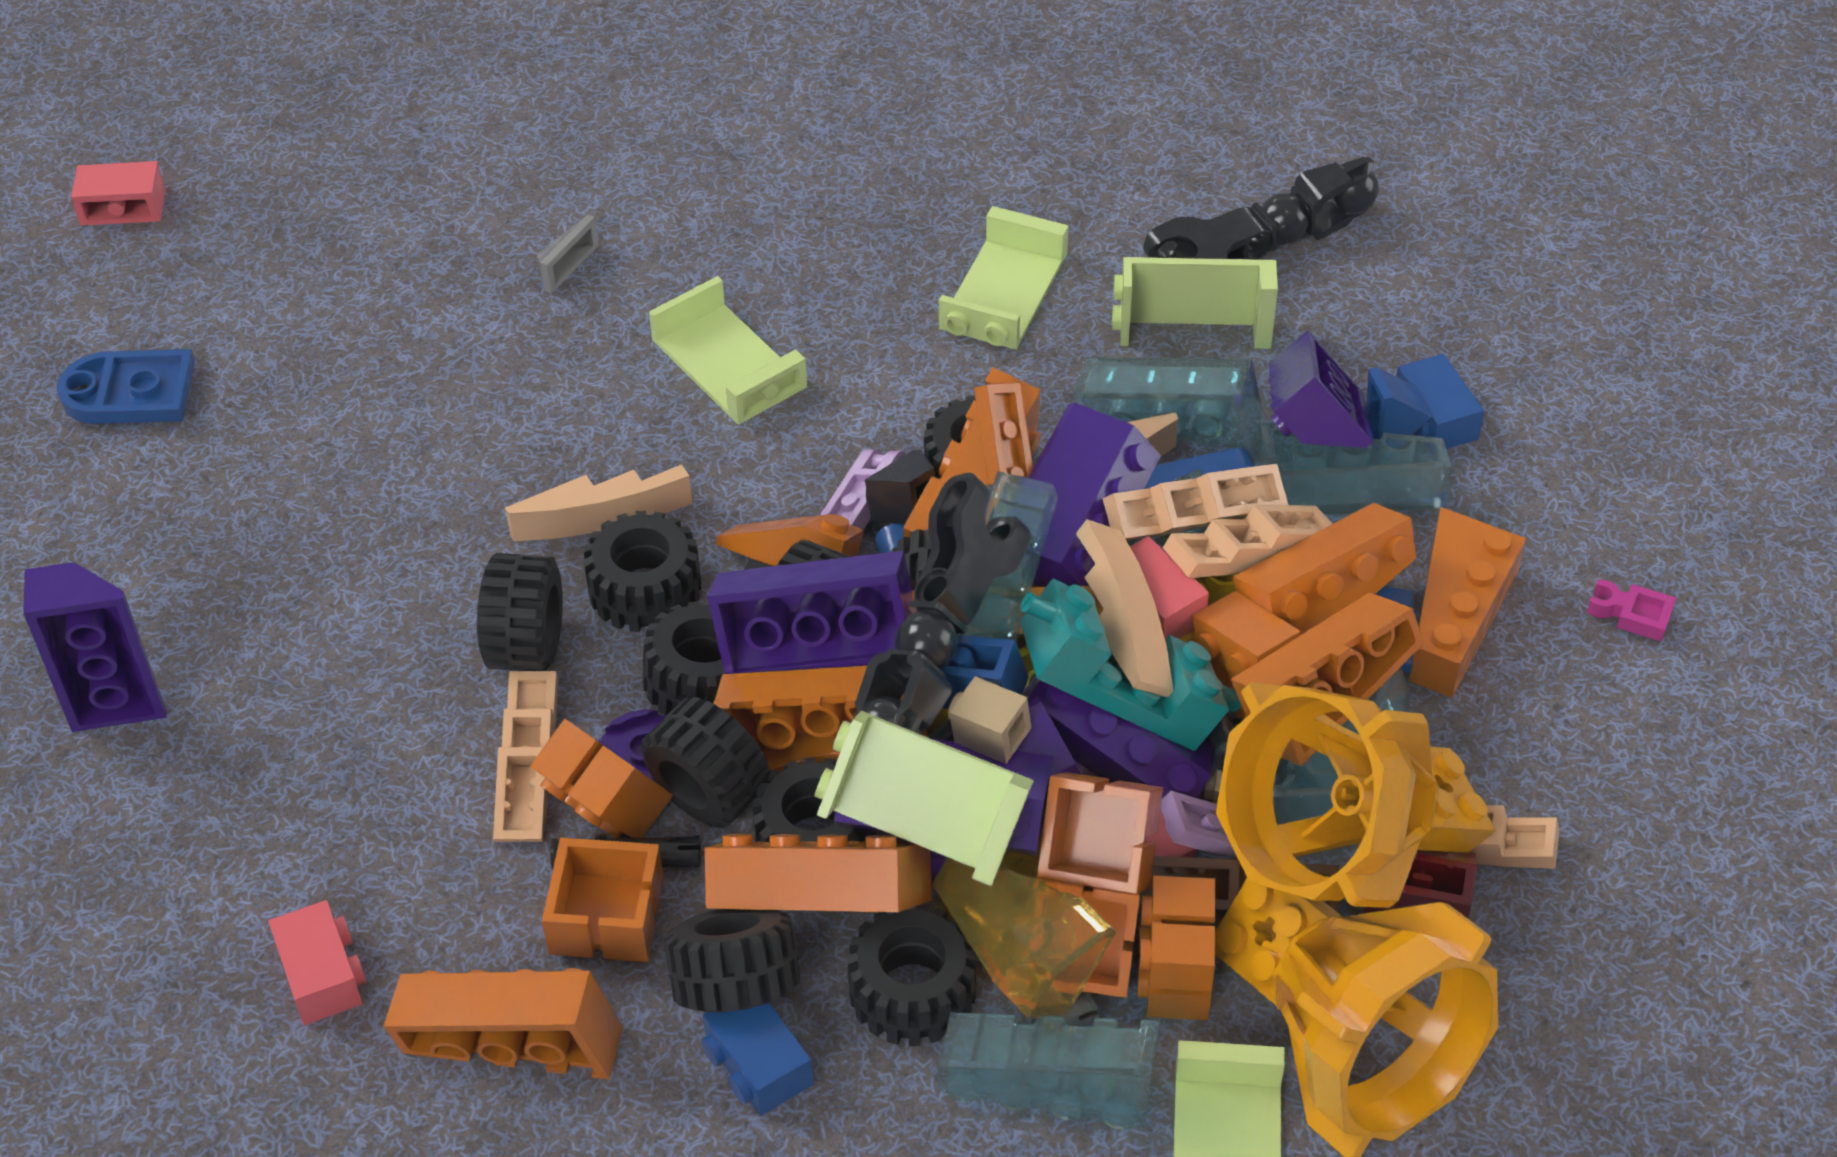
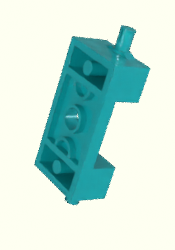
[1020,579,1241,752]

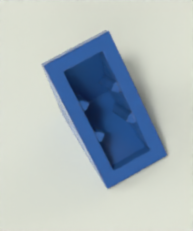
[1366,367,1432,457]

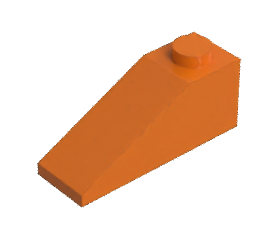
[715,514,864,566]

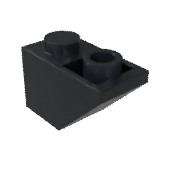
[865,450,935,524]

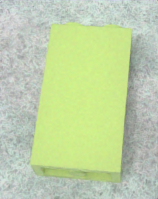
[939,206,1069,350]
[1112,257,1278,349]
[649,276,807,425]
[814,711,1034,886]
[1173,1040,1284,1157]

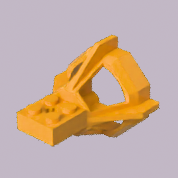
[1216,682,1496,908]
[1215,878,1498,1157]

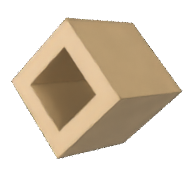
[948,676,1031,764]

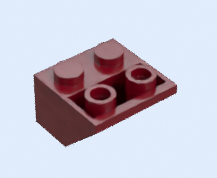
[1363,850,1477,919]

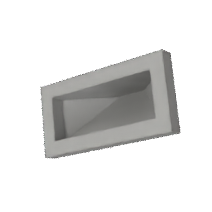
[537,214,599,294]

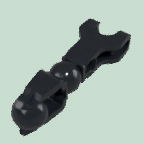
[1143,157,1379,260]
[852,473,1031,735]

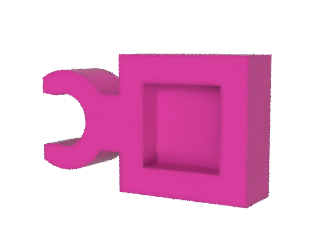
[1587,580,1676,642]

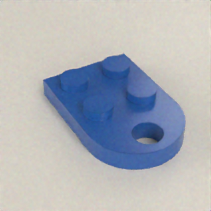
[57,349,195,424]

